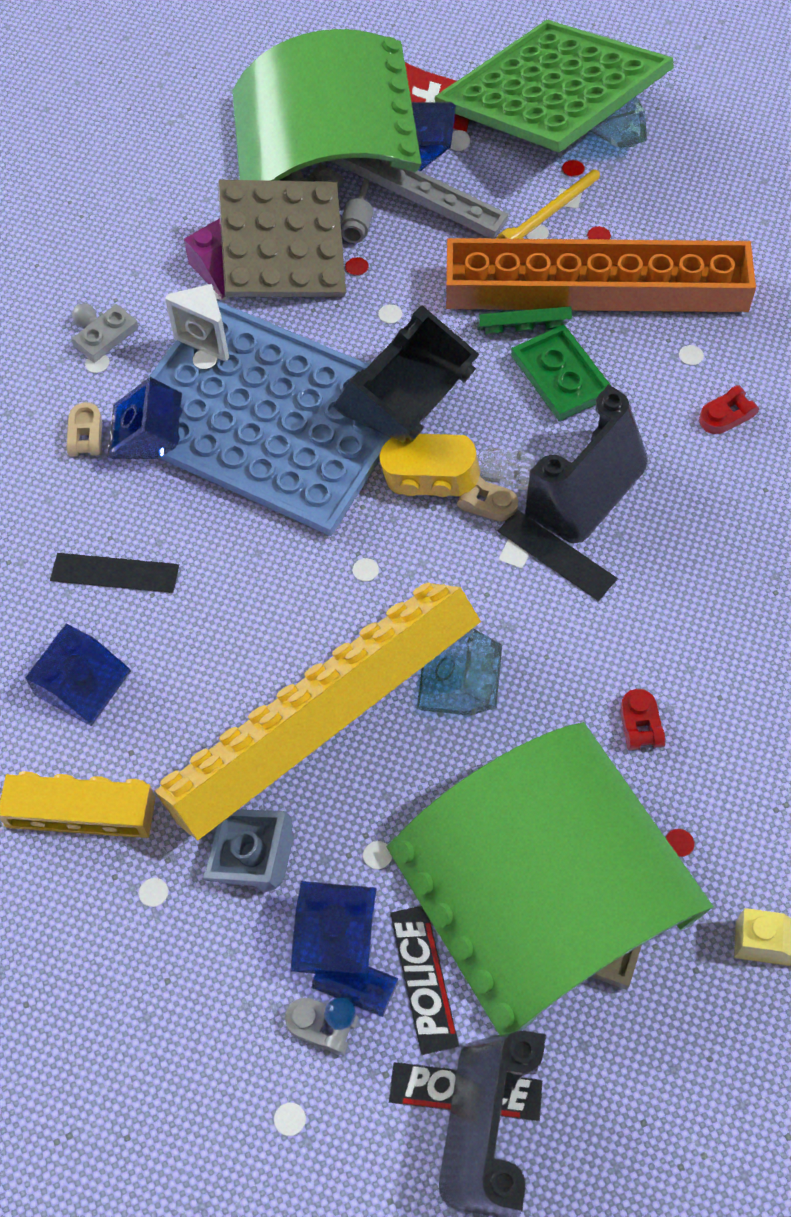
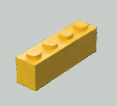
[0,771,156,838]

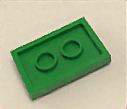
[511,324,611,421]

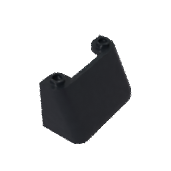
[333,305,480,442]
[525,384,648,543]
[439,1031,546,1217]

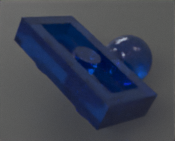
[311,950,399,1030]

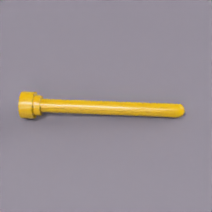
[496,169,600,239]

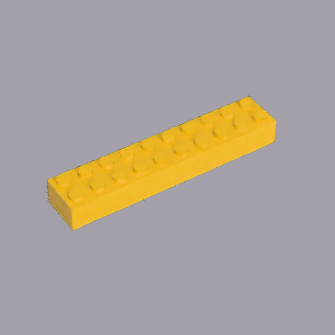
[154,582,481,841]

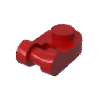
[699,385,759,434]
[620,689,665,751]

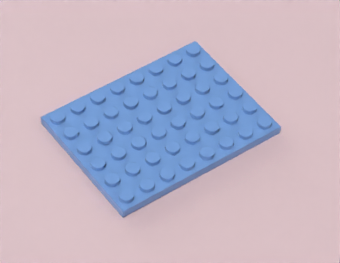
[109,301,391,536]

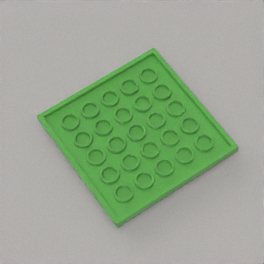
[434,19,674,153]

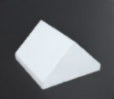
[164,284,229,362]

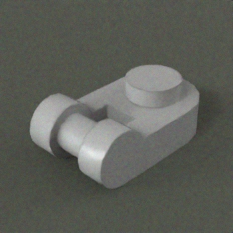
[285,997,359,1056]

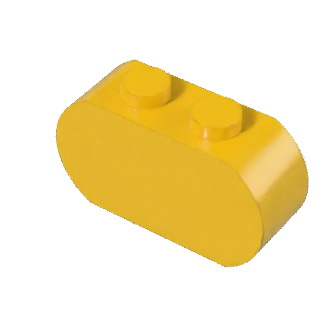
[380,434,480,497]

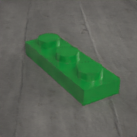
[477,307,572,334]

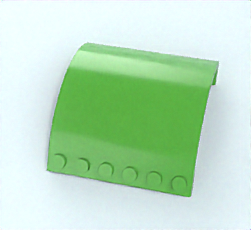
[232,29,421,181]
[386,722,714,1035]

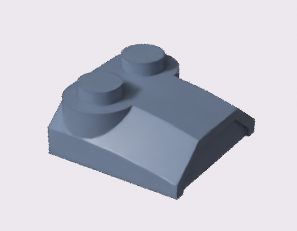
[202,809,293,892]

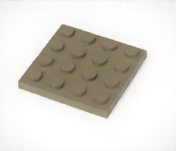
[218,179,346,297]

